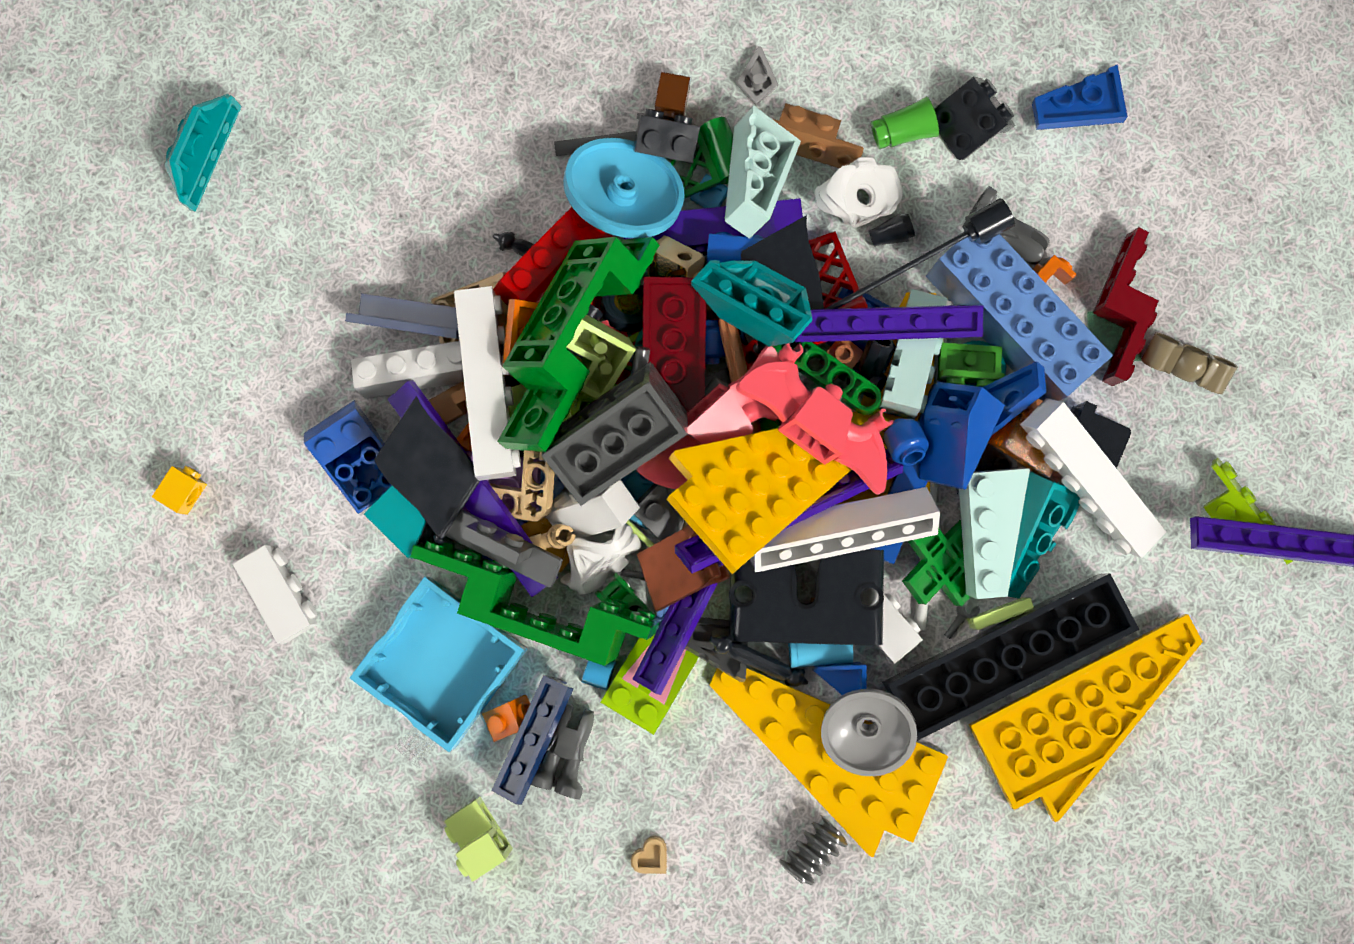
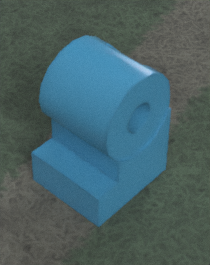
[581,660,617,691]

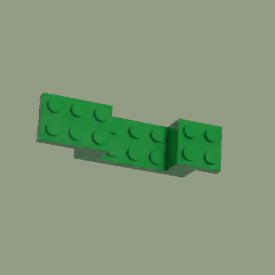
[497,237,660,452]
[410,539,662,666]

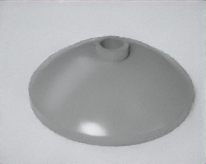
[821,689,917,776]

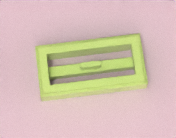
[967,597,1034,630]

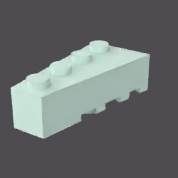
[725,105,801,238]
[879,289,948,420]
[959,468,1030,599]

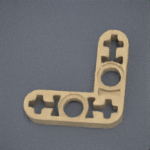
[490,450,555,521]

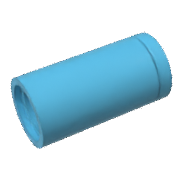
[788,643,853,668]

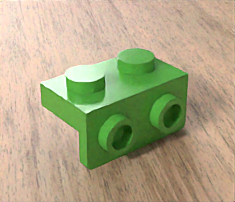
[937,342,1005,387]

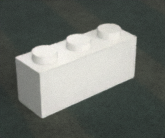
[546,480,640,538]
[233,545,317,644]

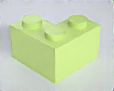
[566,315,636,399]
[444,797,513,882]

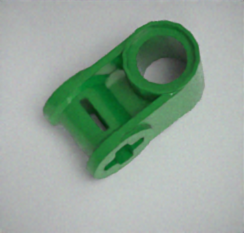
[594,572,649,610]

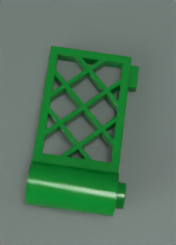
[671,117,733,199]

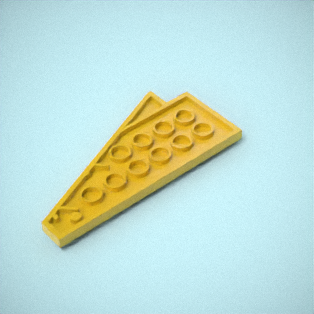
[667,409,889,574]
[968,614,1203,823]
[709,668,948,857]

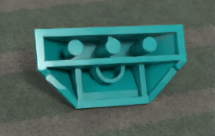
[164,94,242,212]
[691,260,812,347]

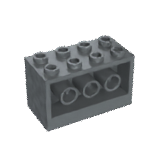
[541,362,688,506]

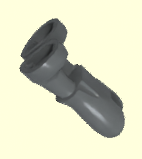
[962,186,1050,265]
[531,703,594,800]

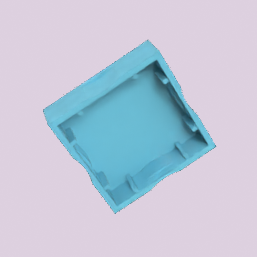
[350,577,528,752]

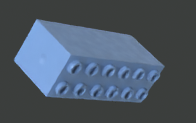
[926,234,1113,401]

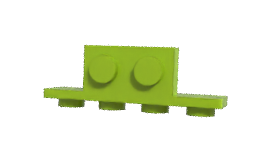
[1203,458,1293,565]

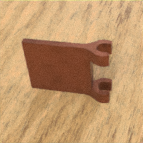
[637,525,730,611]

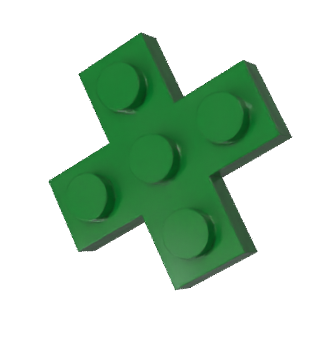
[902,520,971,607]

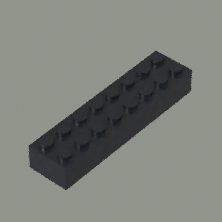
[882,573,1140,741]

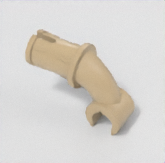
[529,524,575,550]

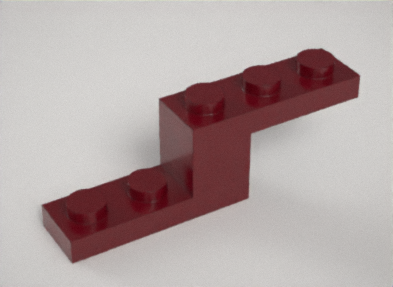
[1093,227,1159,386]

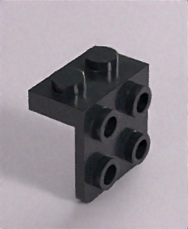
[934,76,1016,160]
[1070,401,1131,469]

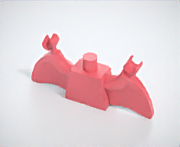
[736,343,893,495]
[636,346,782,489]

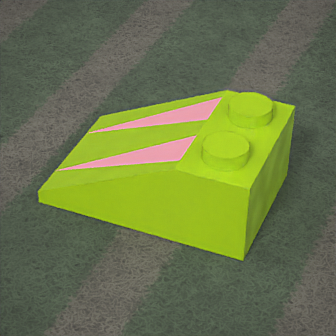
[600,635,699,735]

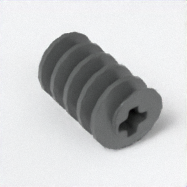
[779,815,848,885]

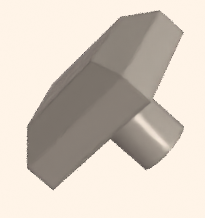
[737,46,778,106]

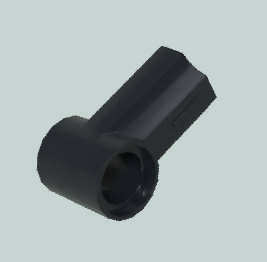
[846,340,896,400]

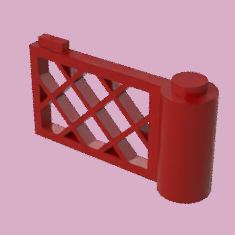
[808,231,868,345]

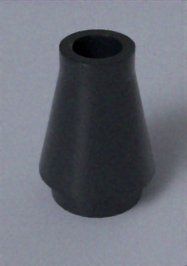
[869,213,915,247]

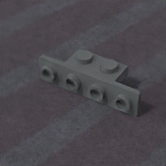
[445,510,562,587]

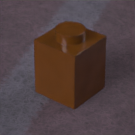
[655,72,690,119]

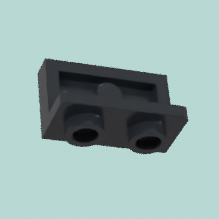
[633,109,700,163]

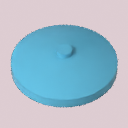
[563,138,684,238]

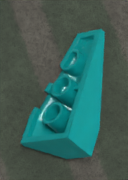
[1008,471,1080,599]

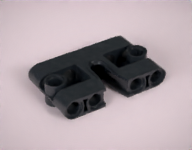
[729,550,884,645]

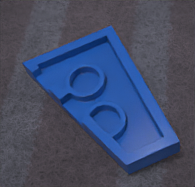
[1032,64,1128,130]
[982,361,1046,436]

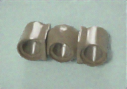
[1141,332,1238,394]

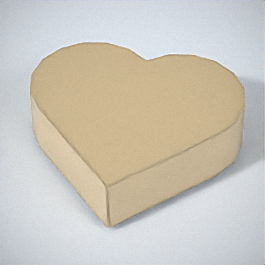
[631,836,667,874]

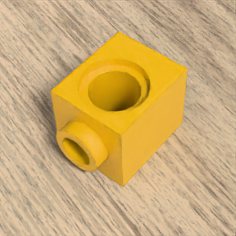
[152,465,207,515]

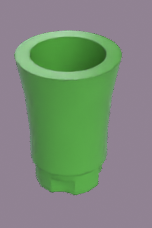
[871,96,939,149]

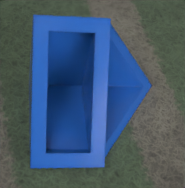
[812,662,867,695]

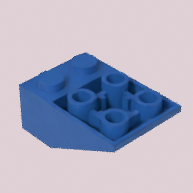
[919,382,1005,490]
[304,400,392,514]

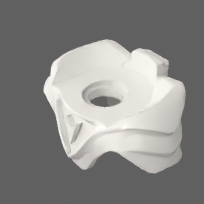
[815,157,903,227]
[560,523,641,595]

